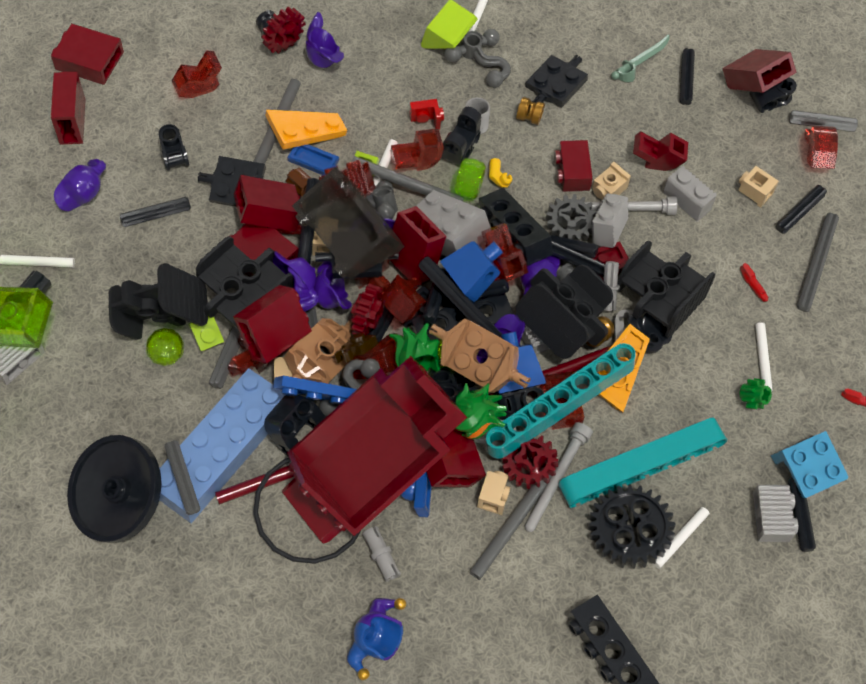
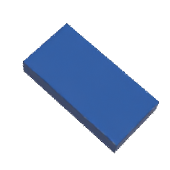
[287,144,339,178]

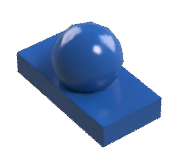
[400,472,432,518]

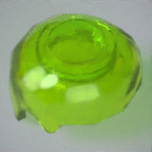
[146,328,184,366]

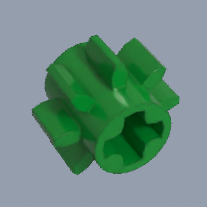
[739,378,772,410]

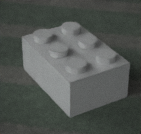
[417,190,492,256]

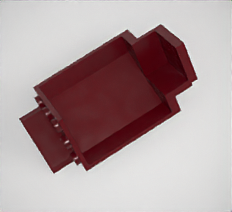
[282,356,467,544]

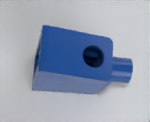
[440,241,504,302]
[495,332,546,394]

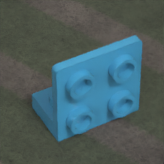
[770,431,848,498]

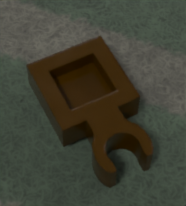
[334,333,378,363]

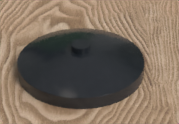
[67,435,162,543]

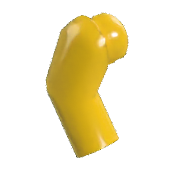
[489,158,512,188]

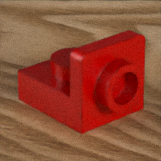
[409,99,444,130]

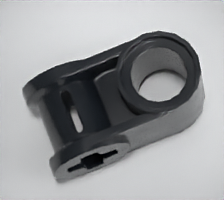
[750,77,797,113]
[158,124,190,171]
[493,386,544,420]

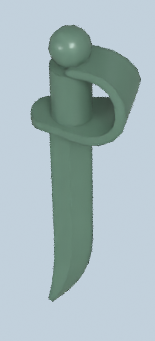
[611,35,670,82]

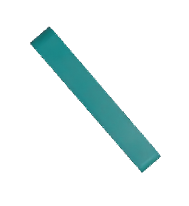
[486,343,636,459]
[558,417,728,508]

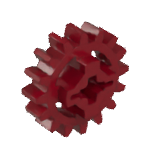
[261,7,306,54]
[351,284,384,335]
[502,435,558,489]

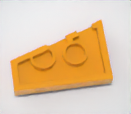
[265,110,347,150]
[586,324,650,413]

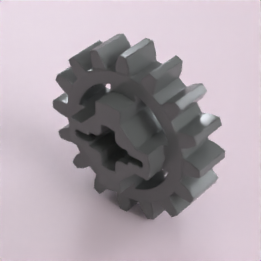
[546,194,597,241]

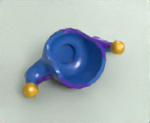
[347,598,406,680]

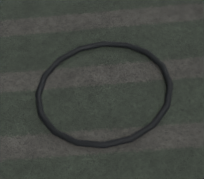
[253,458,361,564]

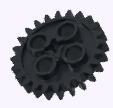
[588,484,676,569]

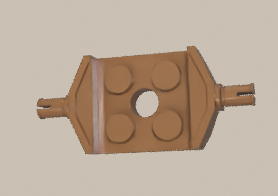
[284,318,353,384]
[429,319,531,393]

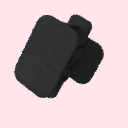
[196,236,294,337]
[618,241,716,338]
[108,263,208,340]
[516,265,613,359]

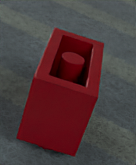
[554,140,593,192]

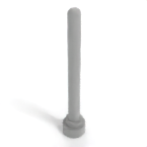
[564,196,677,215]
[525,422,593,532]

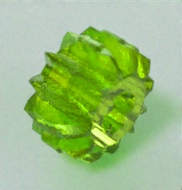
[455,158,486,199]

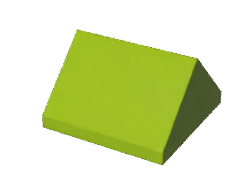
[421,0,478,49]

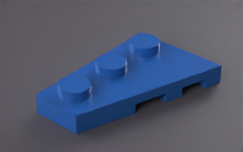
[273,375,357,404]

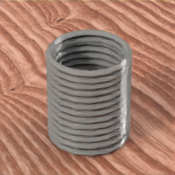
[465,97,490,134]

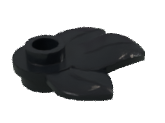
[628,313,672,354]

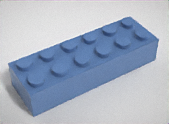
[159,368,285,523]

